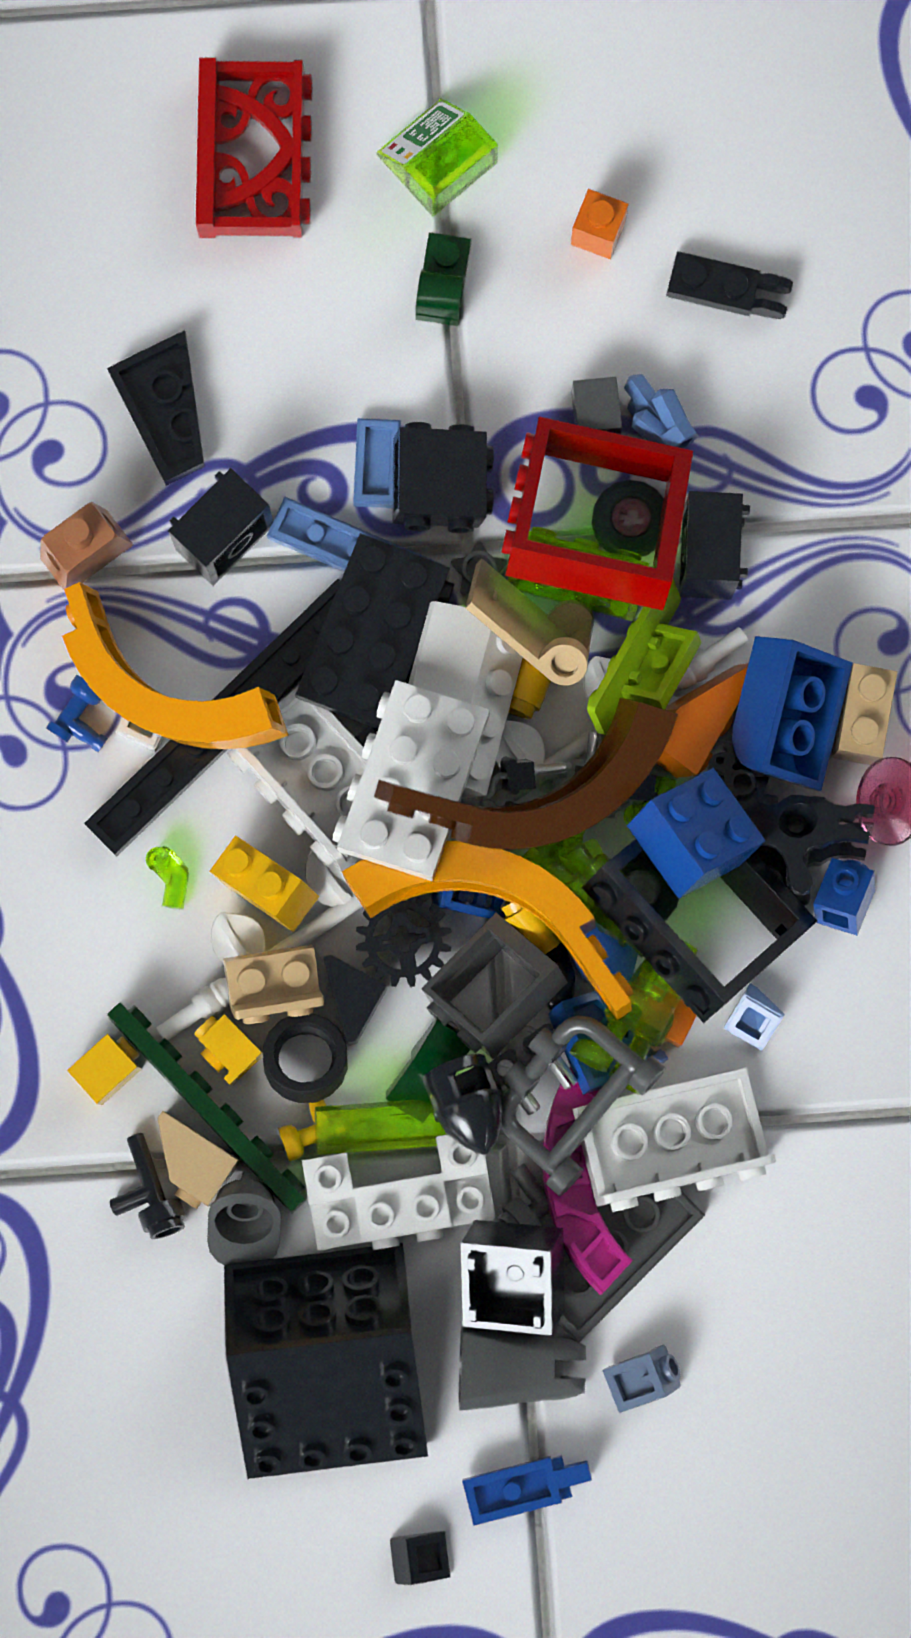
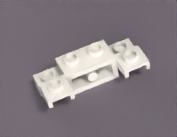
[302,1135,496,1251]

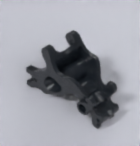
[708,742,875,908]

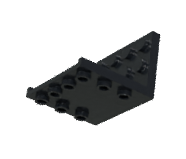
[224,1243,428,1479]

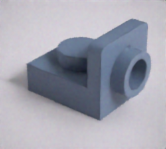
[602,1345,681,1413]

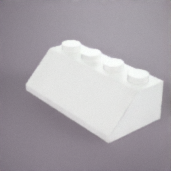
[408,601,523,798]

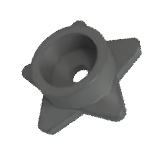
[451,541,508,595]

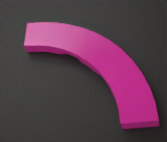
[542,1066,633,1295]

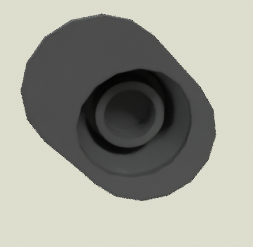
[207,1171,281,1265]

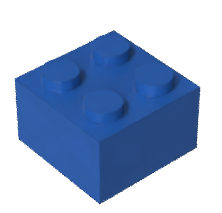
[627,768,766,899]

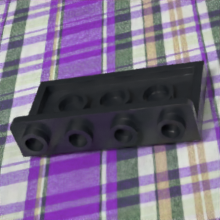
[295,533,455,729]

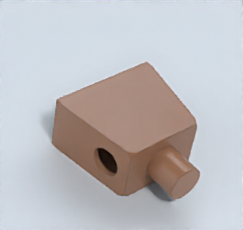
[40,502,133,591]

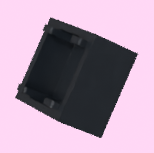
[168,468,273,586]
[679,491,750,600]
[461,1220,565,1335]

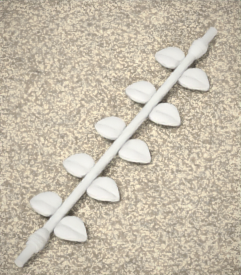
[156,627,748,1041]

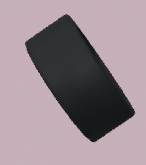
[263,1013,348,1103]

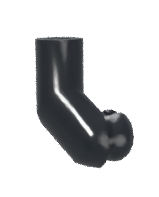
[545,944,576,1011]

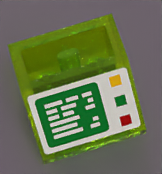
[376,98,498,217]

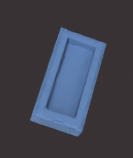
[353,418,401,508]

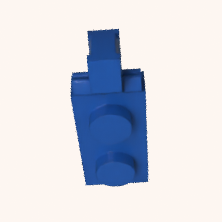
[462,1456,592,1526]

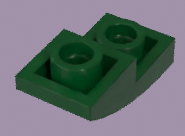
[386,1017,470,1122]

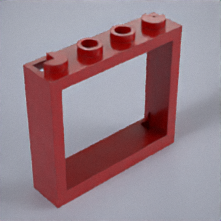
[501,416,693,611]

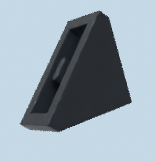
[323,955,388,1046]

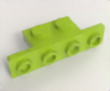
[587,579,702,735]

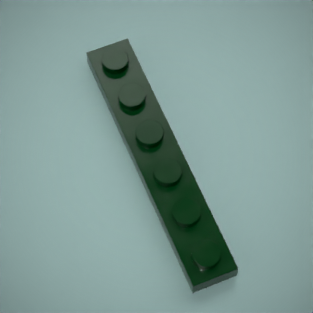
[107,1002,306,1214]

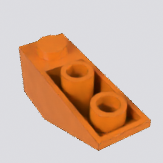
[657,663,748,778]

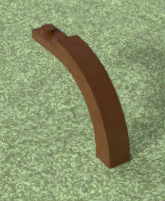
[374,698,678,849]

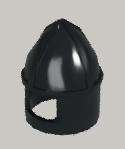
[422,1054,503,1155]

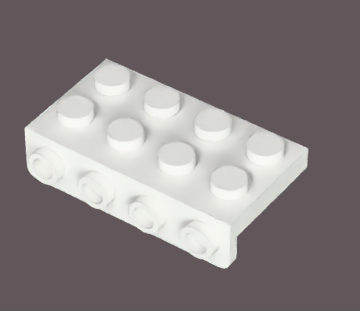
[333,680,490,881]
[226,687,367,871]
[573,1068,777,1212]

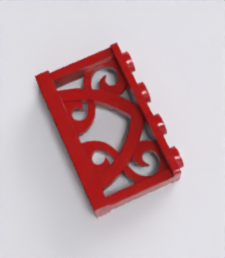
[196,58,312,238]

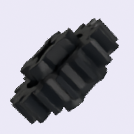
[356,896,452,987]

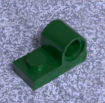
[415,232,471,326]

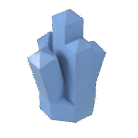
[624,374,699,449]

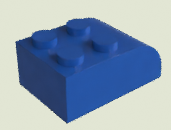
[732,636,853,791]

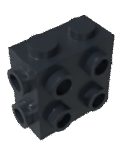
[392,422,494,533]

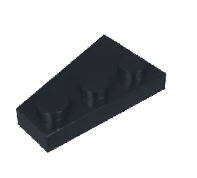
[107,330,205,486]

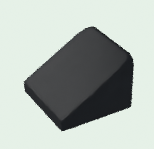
[390,1531,450,1585]

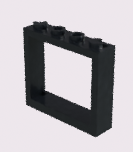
[581,839,818,1023]

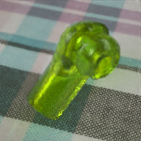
[145,846,189,910]

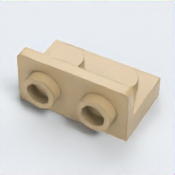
[223,944,325,1024]

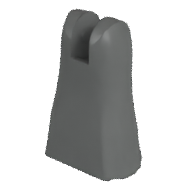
[458,1321,586,1411]

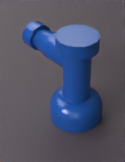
[46,674,108,752]

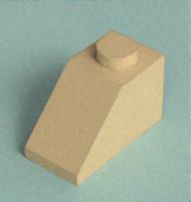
[157,1111,241,1209]

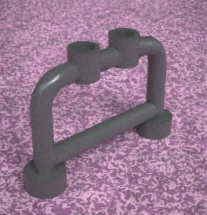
[501,1015,666,1197]

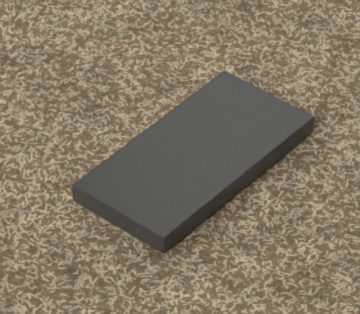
[558,1191,705,1343]

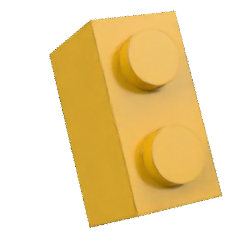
[209,835,320,933]

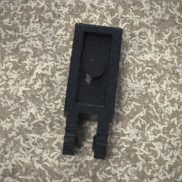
[666,251,793,319]

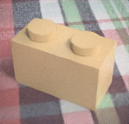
[832,663,897,766]

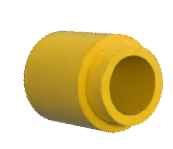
[508,658,551,720]

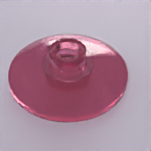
[856,757,911,846]

